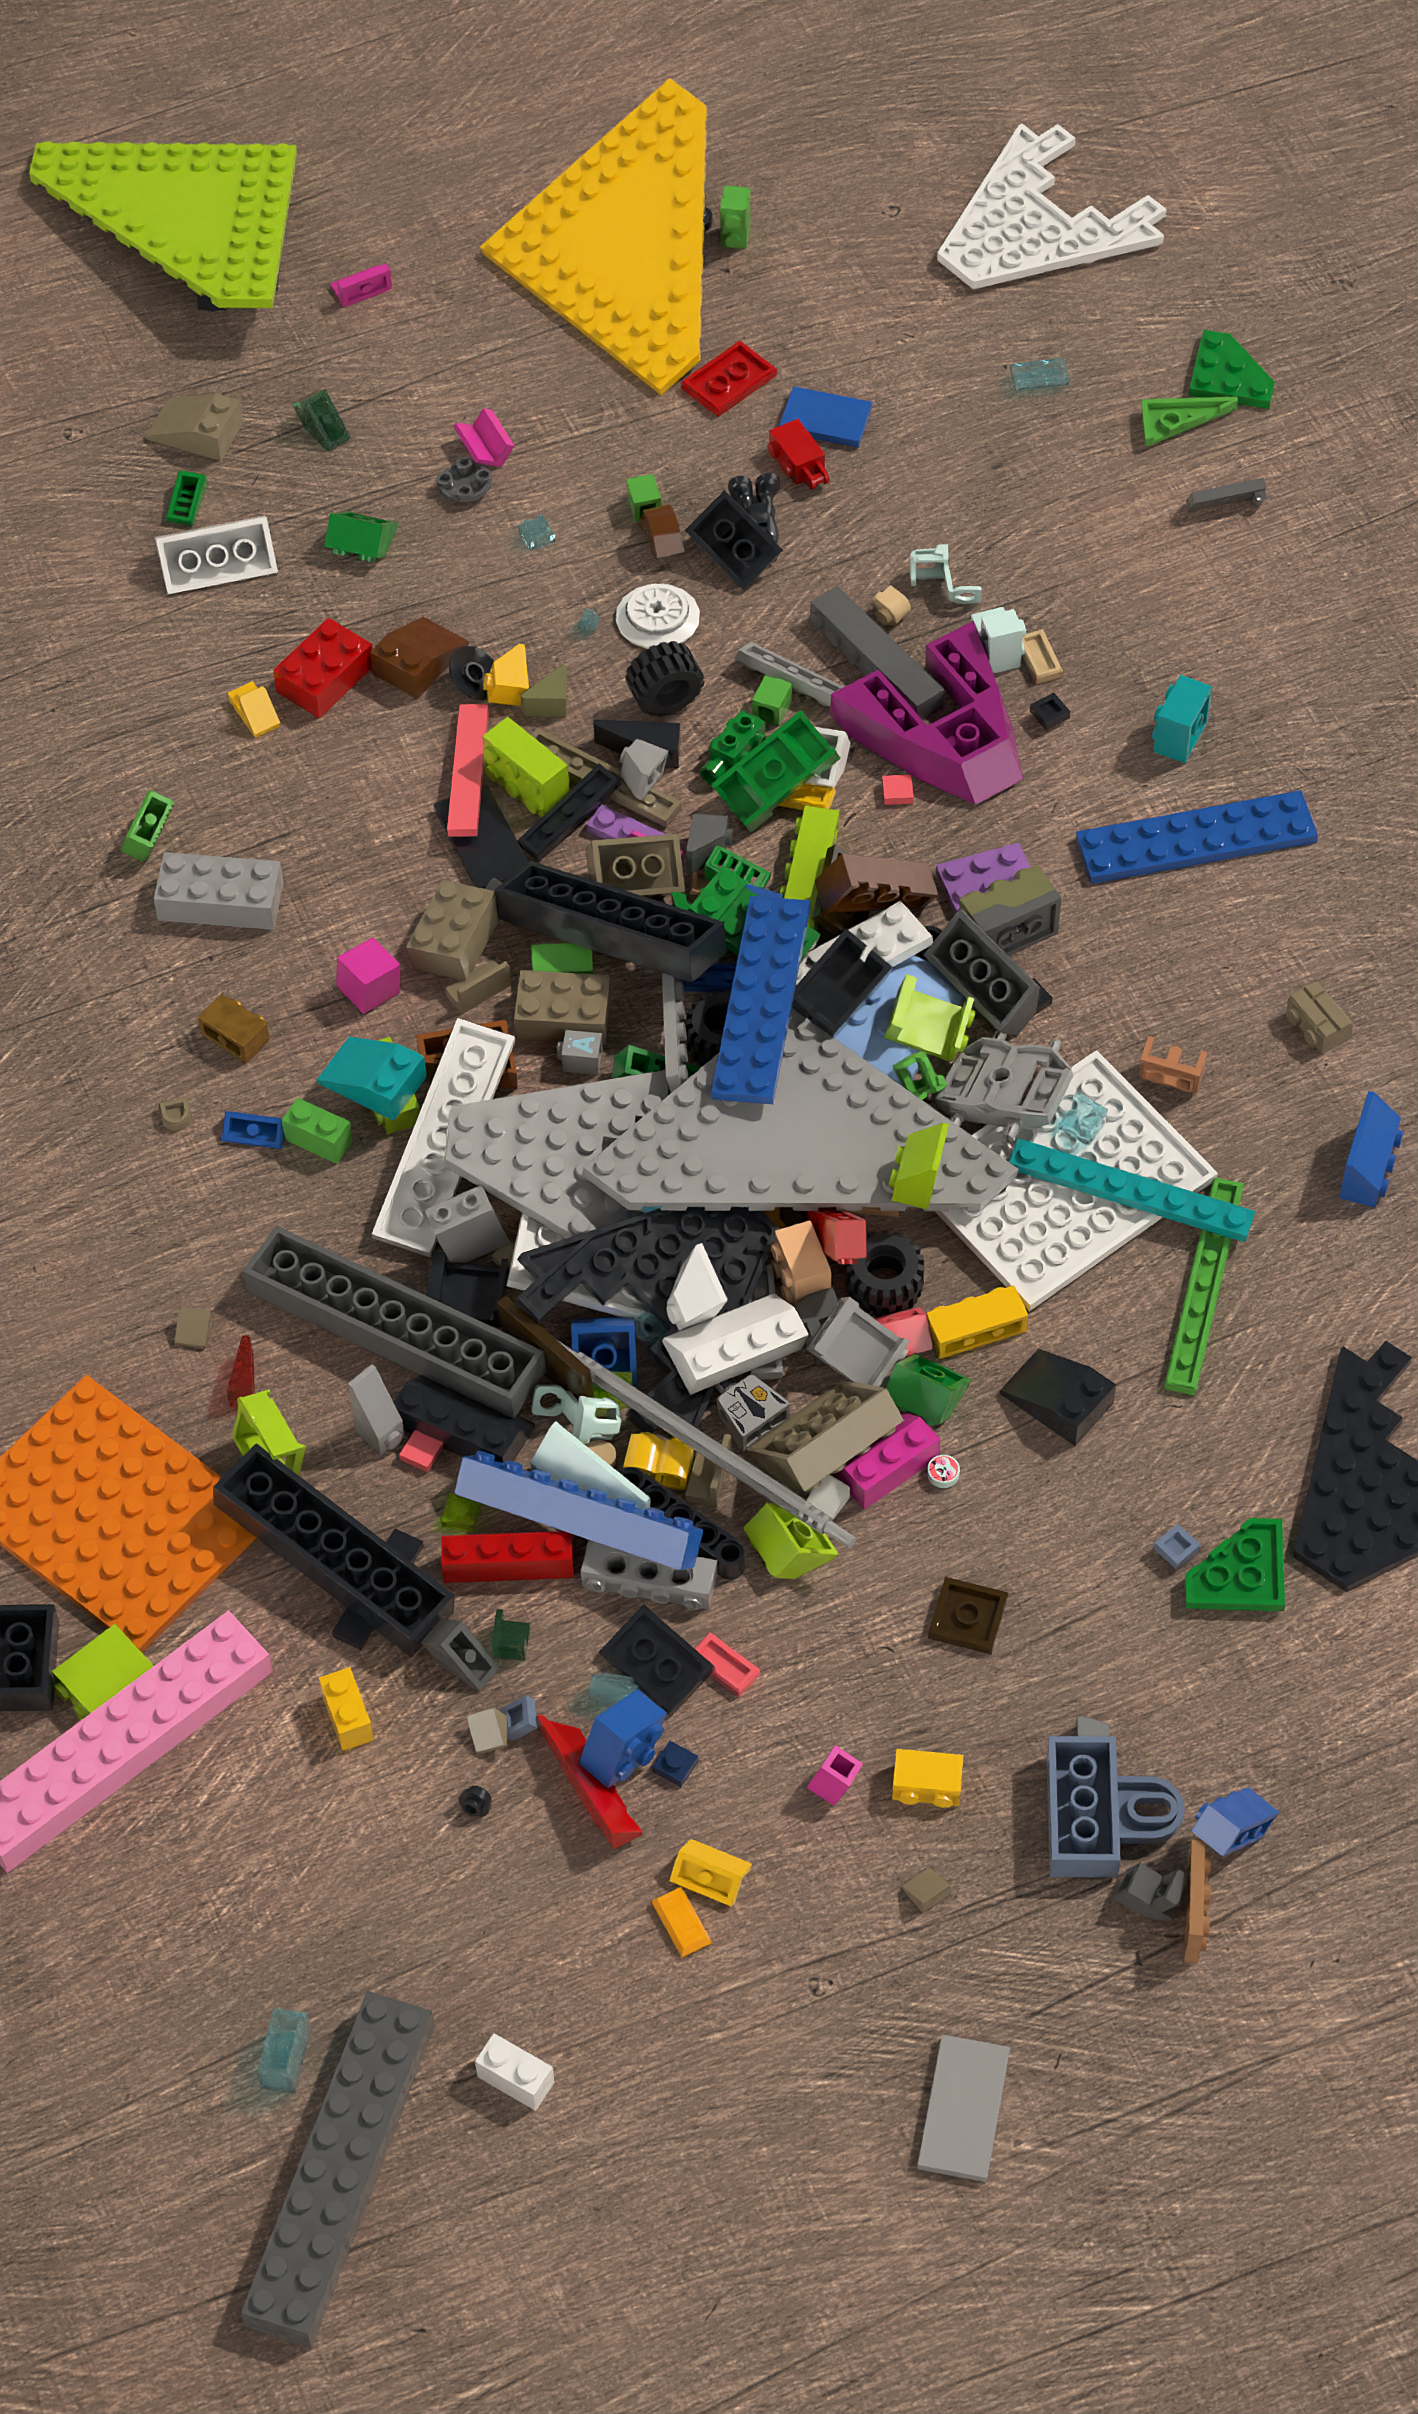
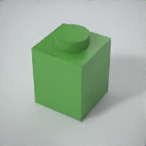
[626,474,661,522]
[752,675,792,726]

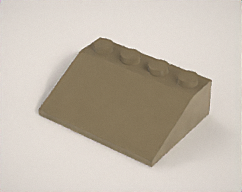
[745,1380,904,1492]

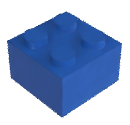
[578,1689,667,1788]

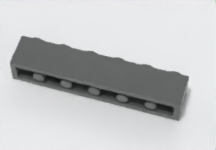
[809,586,944,720]

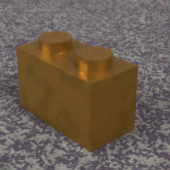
[198,993,270,1064]

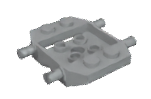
[935,1030,1073,1144]

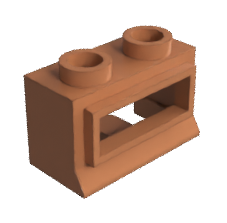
[1139,1036,1207,1093]

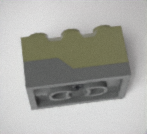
[959,864,1062,956]

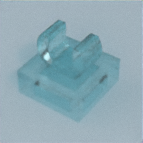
[518,514,555,551]

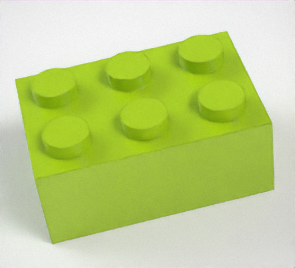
[482,717,570,817]

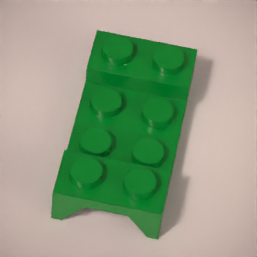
[711,710,841,833]
[688,865,820,962]

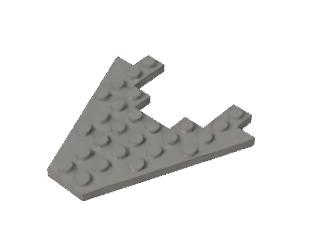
[443,1070,668,1238]

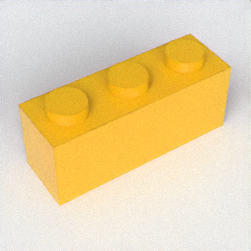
[926,1285,1029,1359]

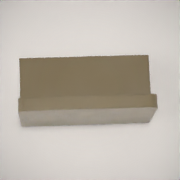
[445,959,511,1014]
[685,1434,731,1508]

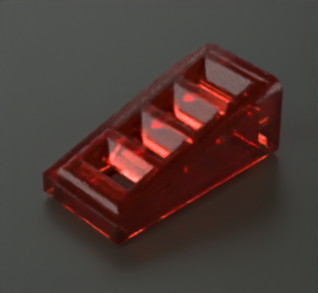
[227,1335,255,1407]

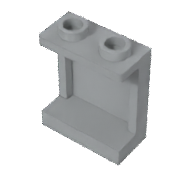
[425,1185,511,1264]
[806,1297,909,1388]

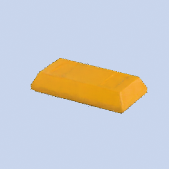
[651,1886,712,1958]

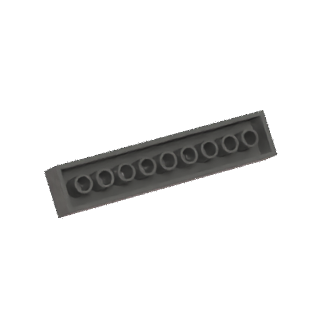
[242,1225,546,1419]
[241,1991,435,2349]

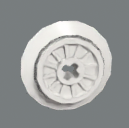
[616,584,700,649]

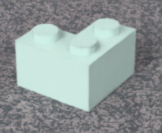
[971,607,1026,674]

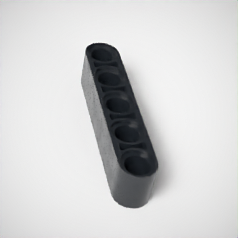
[619,1467,745,1580]

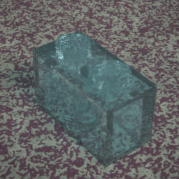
[258,2008,311,2094]

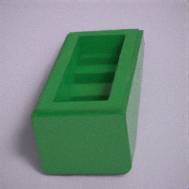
[165,470,208,526]
[705,845,771,889]

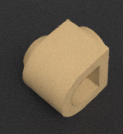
[871,585,911,626]

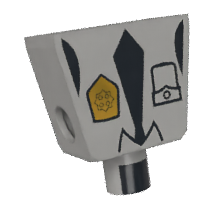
[715,1375,790,1452]

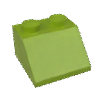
[888,1122,949,1210]
[743,1503,839,1579]

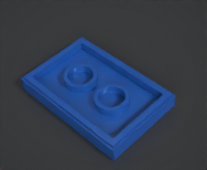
[779,386,872,448]

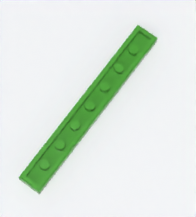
[1164,1178,1244,1396]

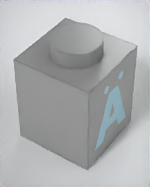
[557,1030,603,1075]

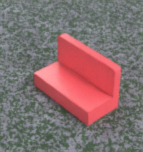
[874,1307,933,1356]

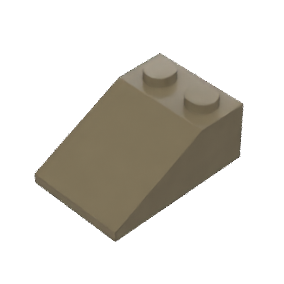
[146,393,244,461]
[585,834,685,898]

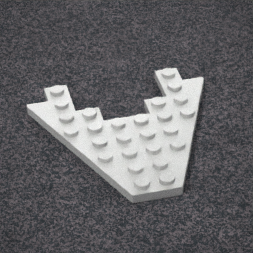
[937,124,1166,289]

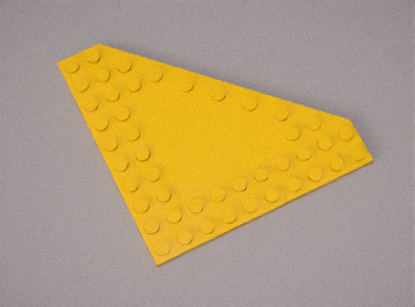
[480,78,707,396]

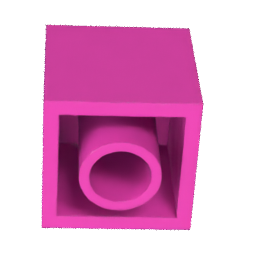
[336,937,401,1014]

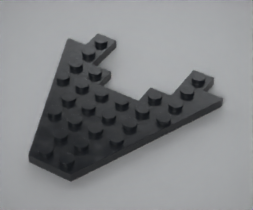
[515,1207,779,1434]
[1293,1341,1418,1592]

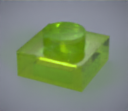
[441,1493,481,1532]

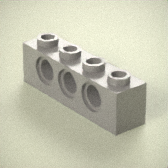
[581,1540,717,1610]

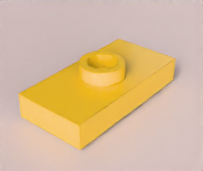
[778,783,836,810]

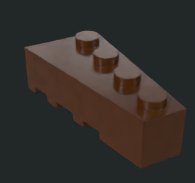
[815,853,938,913]

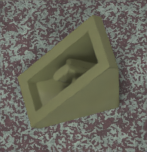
[521,664,568,717]

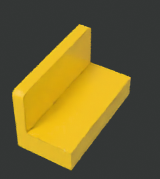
[669,1839,752,1906]

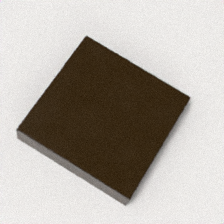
[928,1577,1008,1655]

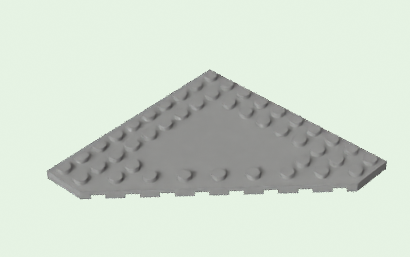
[582,1008,1019,1211]

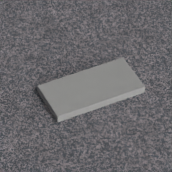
[917,2034,1010,2182]

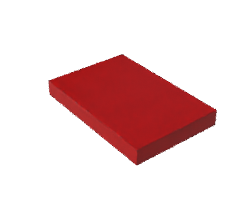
[681,340,777,417]

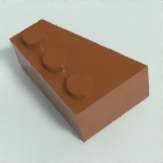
[416,1020,518,1089]

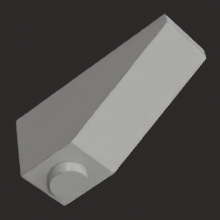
[348,1364,404,1455]

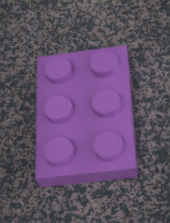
[936,843,1030,914]

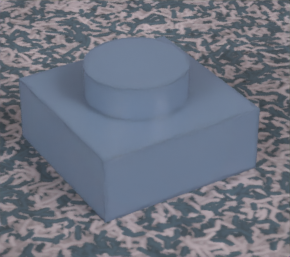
[1154,1524,1201,1570]
[501,1695,538,1741]

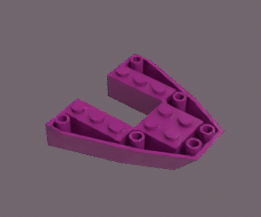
[830,621,1023,805]

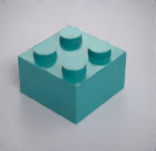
[1151,674,1213,763]

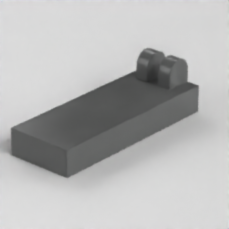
[1186,478,1266,511]

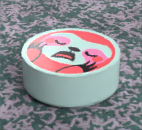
[927,1455,960,1488]

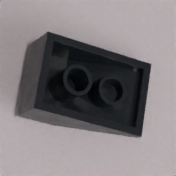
[685,490,784,590]
[999,1348,1116,1446]

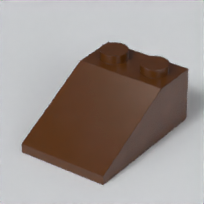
[370,616,469,699]

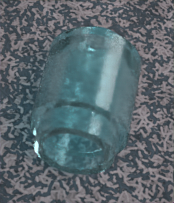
[588,1672,639,1707]

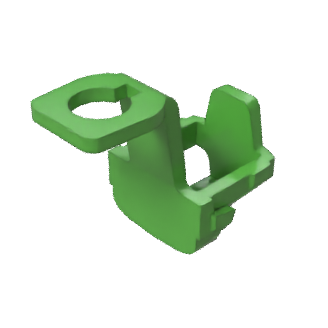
[892,1052,947,1100]

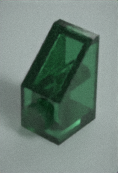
[292,388,351,451]

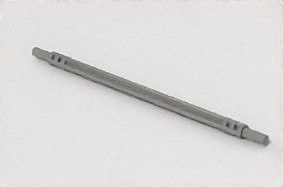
[557,1340,857,1549]

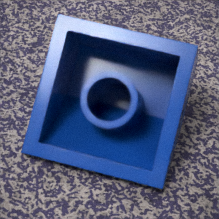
[571,1317,637,1389]

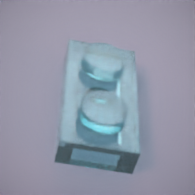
[1010,358,1070,391]

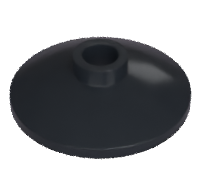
[449,646,494,700]

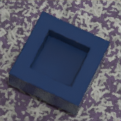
[653,1741,699,1788]

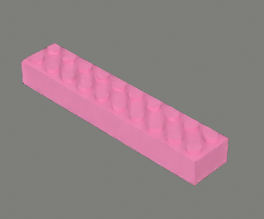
[0,1610,273,1873]

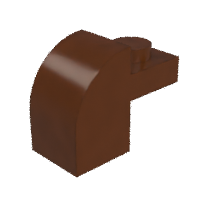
[639,504,684,558]

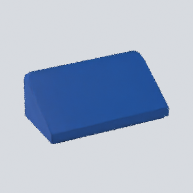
[221,1111,284,1149]

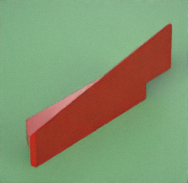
[536,1714,643,1850]

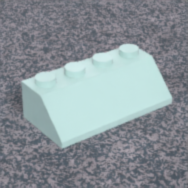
[530,1422,650,1510]

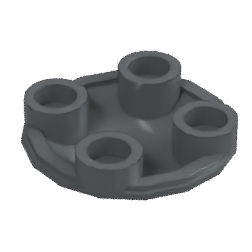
[436,457,492,502]

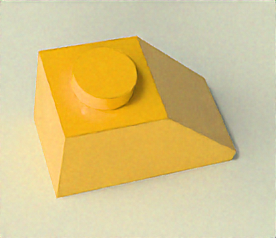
[483,644,529,707]

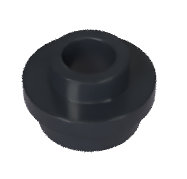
[459,1785,492,1817]

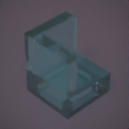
[1059,1092,1108,1147]

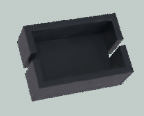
[792,928,893,1038]

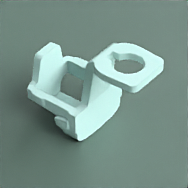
[910,544,982,604]
[531,1385,621,1444]

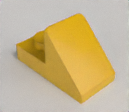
[228,681,281,738]

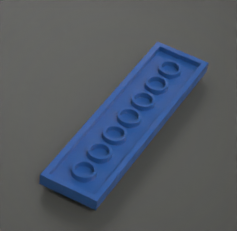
[1075,790,1318,884]
[711,896,810,1105]

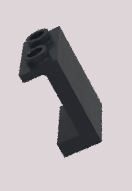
[426,1251,513,1327]

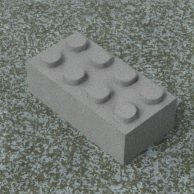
[154,852,284,930]

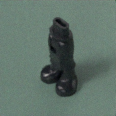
[728,473,780,563]

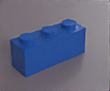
[1191,1787,1280,1856]

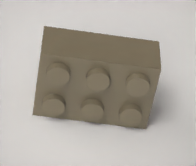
[406,880,499,980]
[514,970,611,1045]

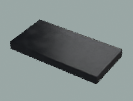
[433,785,528,889]

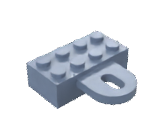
[1046,1736,1184,1878]

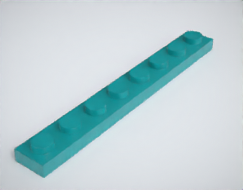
[1009,1138,1256,1243]

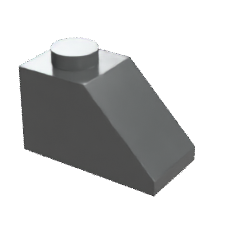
[686,814,733,874]
[421,1619,500,1691]

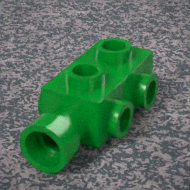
[700,710,767,785]

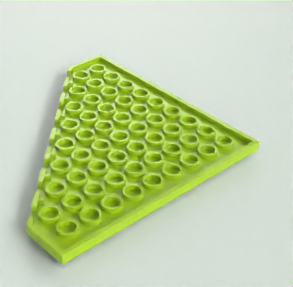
[29,141,297,308]

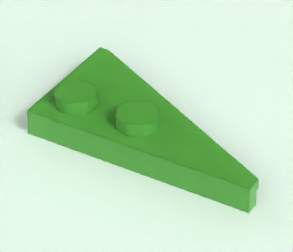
[1141,397,1238,446]

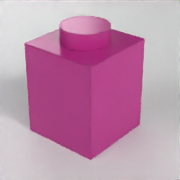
[807,1745,863,1806]

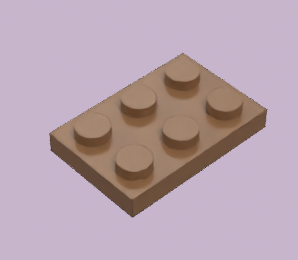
[1184,1839,1211,1963]

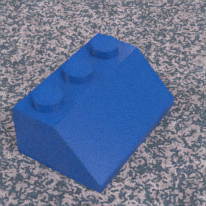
[1339,1091,1404,1208]

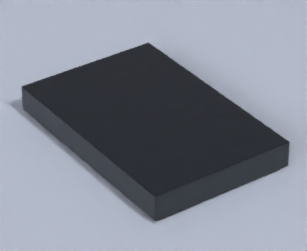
[599,1604,716,1717]

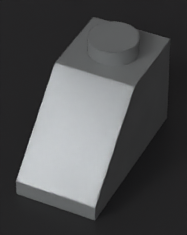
[620,739,668,800]

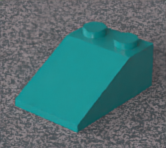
[316,1036,427,1121]

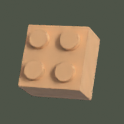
[771,1220,831,1308]

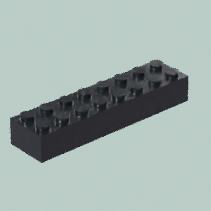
[495,861,727,982]
[213,1443,455,1658]

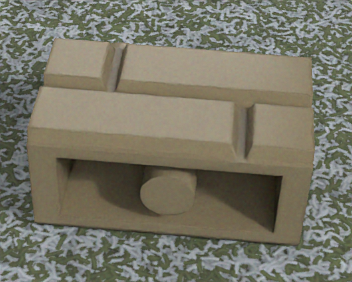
[1286,981,1353,1054]

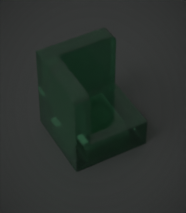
[491,1609,530,1661]

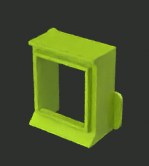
[232,1389,306,1475]

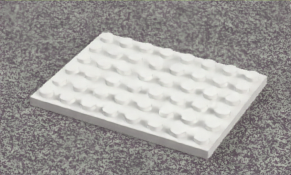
[935,1050,1218,1311]

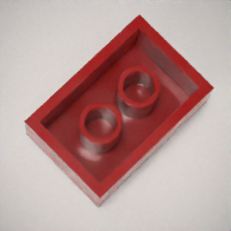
[273,617,373,719]

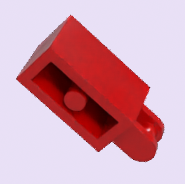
[767,419,830,490]

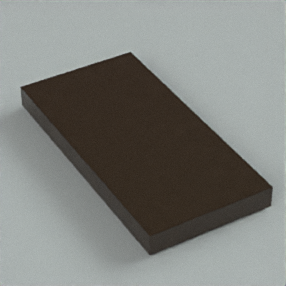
[497,1296,594,1401]

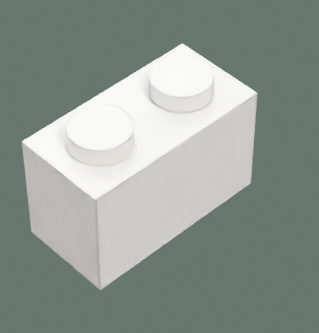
[475,2033,554,2111]

